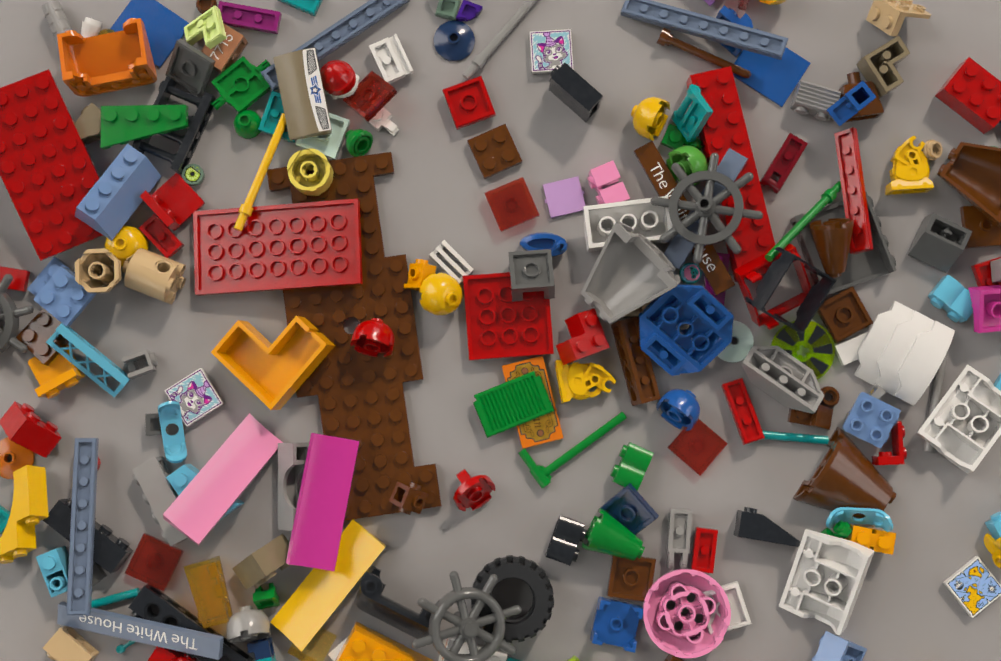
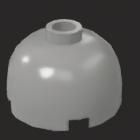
[227,606,271,643]

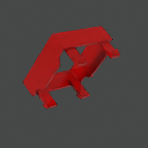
[733,243,811,330]

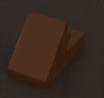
[787,405,833,430]

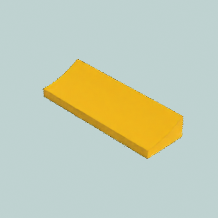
[270,519,386,652]

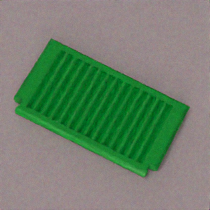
[473,371,554,438]

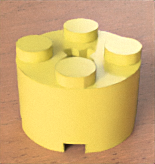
[287,148,334,196]

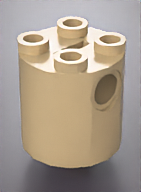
[122,248,186,304]

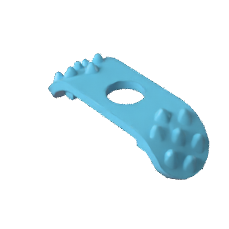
[158,401,187,463]
[826,507,893,532]

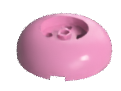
[643,569,731,658]

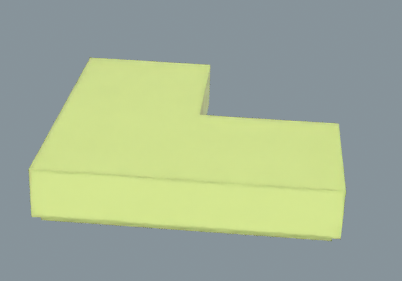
[184,6,227,49]

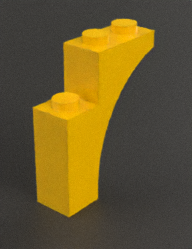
[0,465,49,564]

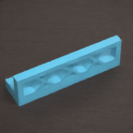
[46,323,131,397]

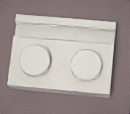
[369,34,414,85]

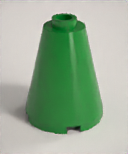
[582,508,645,561]

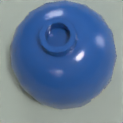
[656,389,700,431]

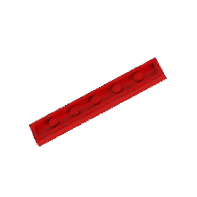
[834,127,873,255]

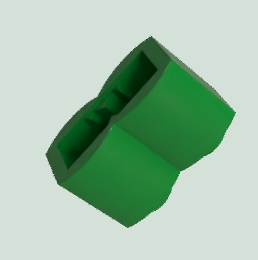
[610,442,654,491]

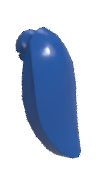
[520,232,568,257]

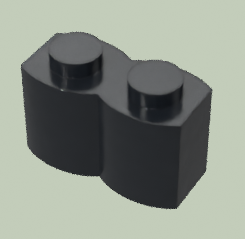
[545,515,587,566]

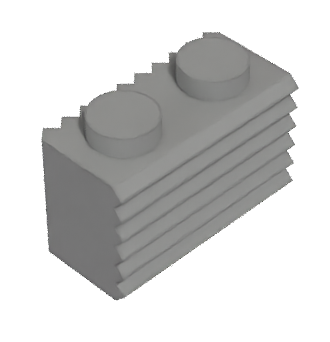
[790,80,841,121]

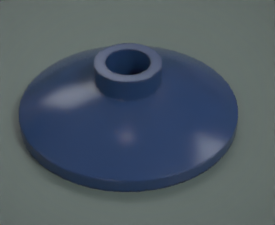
[434,20,475,61]

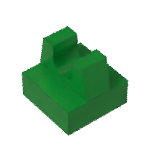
[253,582,280,610]

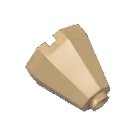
[75,248,121,293]

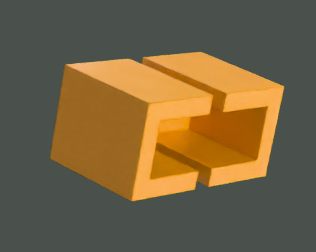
[845,524,896,555]

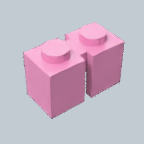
[587,160,630,204]

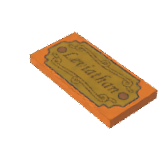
[502,356,563,449]

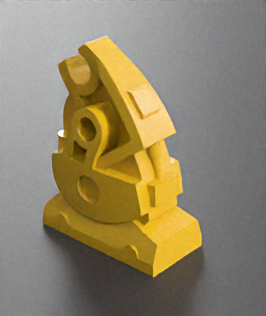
[885,136,934,195]
[554,360,616,404]

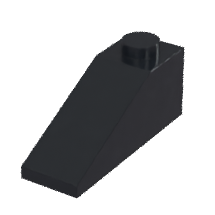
[734,507,801,547]

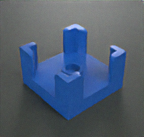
[590,596,643,653]

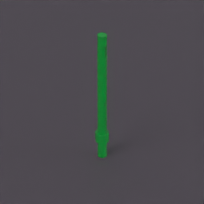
[765,181,842,262]

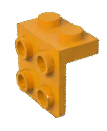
[28,345,86,399]

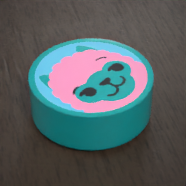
[679,263,701,284]

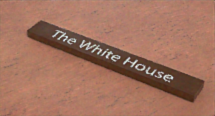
[634,141,735,296]

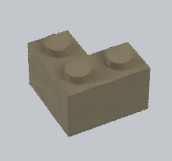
[856,36,910,99]
[232,534,290,590]

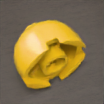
[631,97,670,141]
[104,226,149,267]
[419,272,463,316]

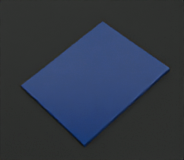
[108,0,189,68]
[733,29,811,107]

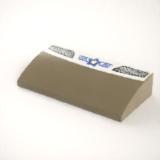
[273,47,332,141]

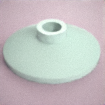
[717,320,754,363]

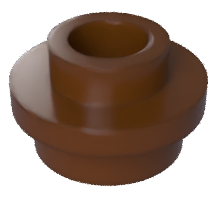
[820,386,840,407]

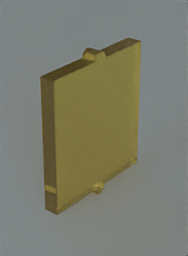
[287,626,337,661]

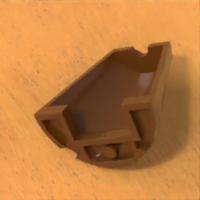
[937,142,1001,228]
[793,427,896,519]

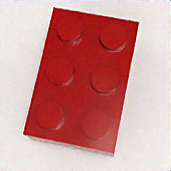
[935,57,1001,134]

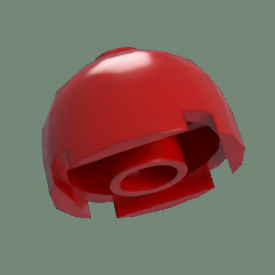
[350,318,395,357]

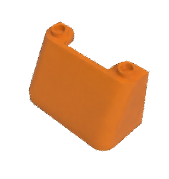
[57,18,157,97]

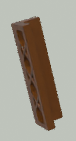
[611,316,661,406]

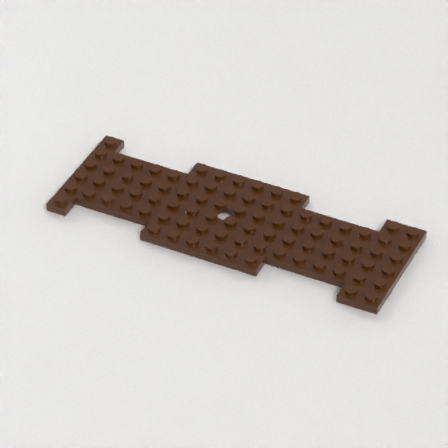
[267,152,442,521]

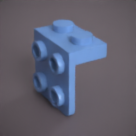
[842,392,901,449]

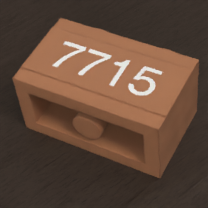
[201,23,248,74]

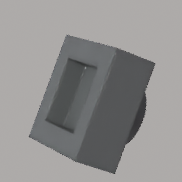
[145,413,168,436]

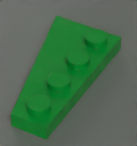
[101,105,188,150]

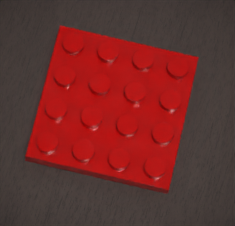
[463,272,554,361]

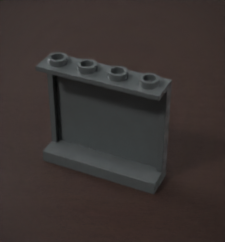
[790,191,896,295]

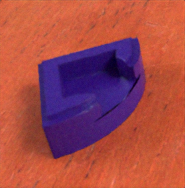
[456,0,483,22]

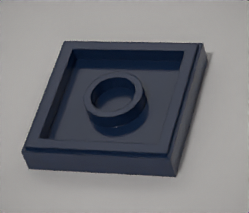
[598,483,659,535]

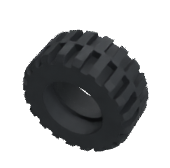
[471,555,554,643]

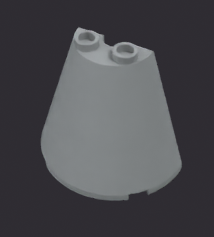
[581,222,680,324]

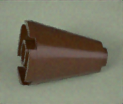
[809,218,854,277]

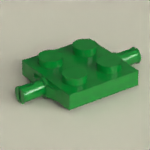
[211,56,271,113]

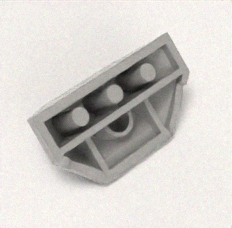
[742,346,824,414]

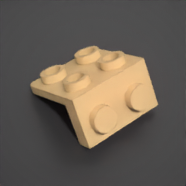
[866,0,931,37]

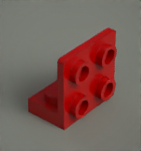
[140,173,205,231]

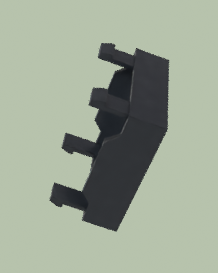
[745,247,836,334]

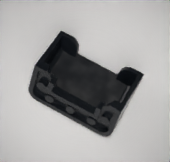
[355,565,439,639]

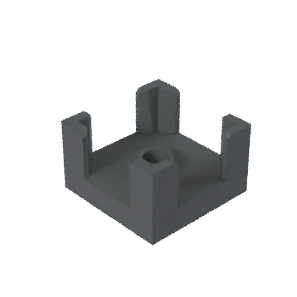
[508,249,555,302]

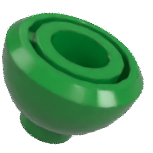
[233,110,262,139]
[345,129,373,157]

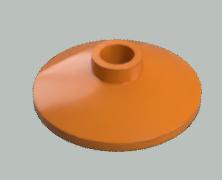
[0,437,35,479]

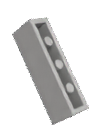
[132,457,188,546]

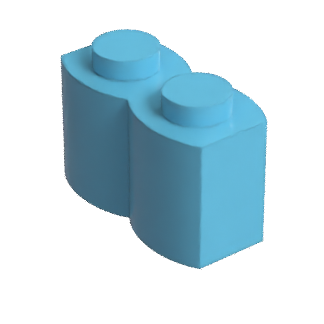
[928,275,973,323]

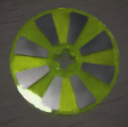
[770,321,835,379]

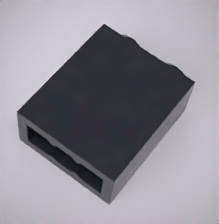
[549,63,603,122]

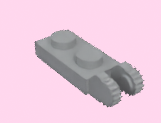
[667,508,692,569]

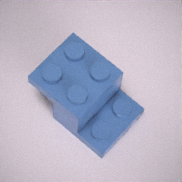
[27,257,97,327]

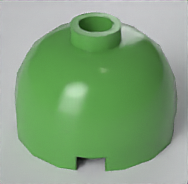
[666,145,708,186]

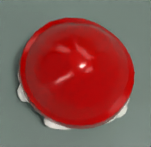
[320,60,360,99]

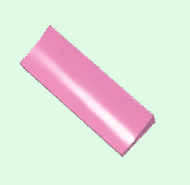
[163,413,283,546]

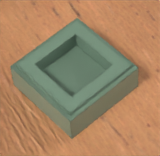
[435,0,461,20]

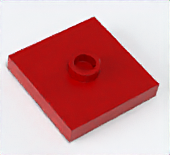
[442,76,496,130]

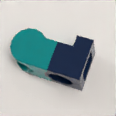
[247,637,276,661]

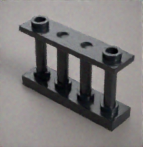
[132,76,216,175]

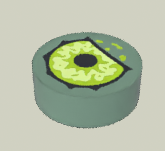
[182,164,205,186]

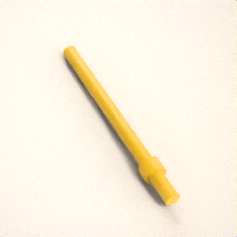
[234,113,287,231]

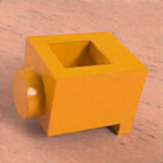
[403,259,436,291]

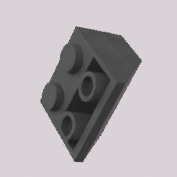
[907,213,972,273]

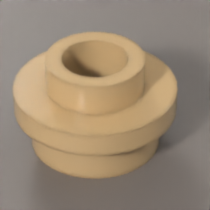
[922,140,943,161]

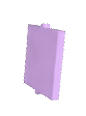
[543,176,585,218]

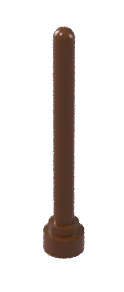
[657,28,751,79]

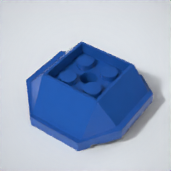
[639,284,734,376]

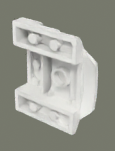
[854,301,955,406]

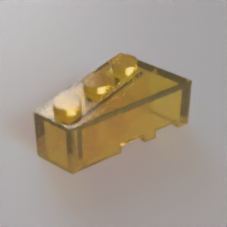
[183,556,233,628]

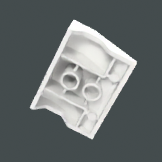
[917,364,1001,474]
[779,529,875,636]

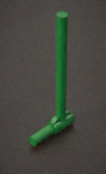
[518,412,627,489]

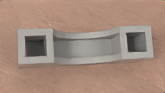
[278,443,309,531]

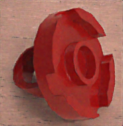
[453,469,496,511]

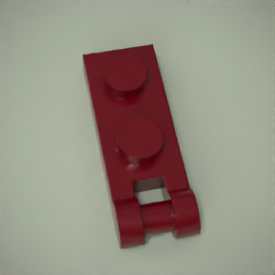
[760,133,808,194]

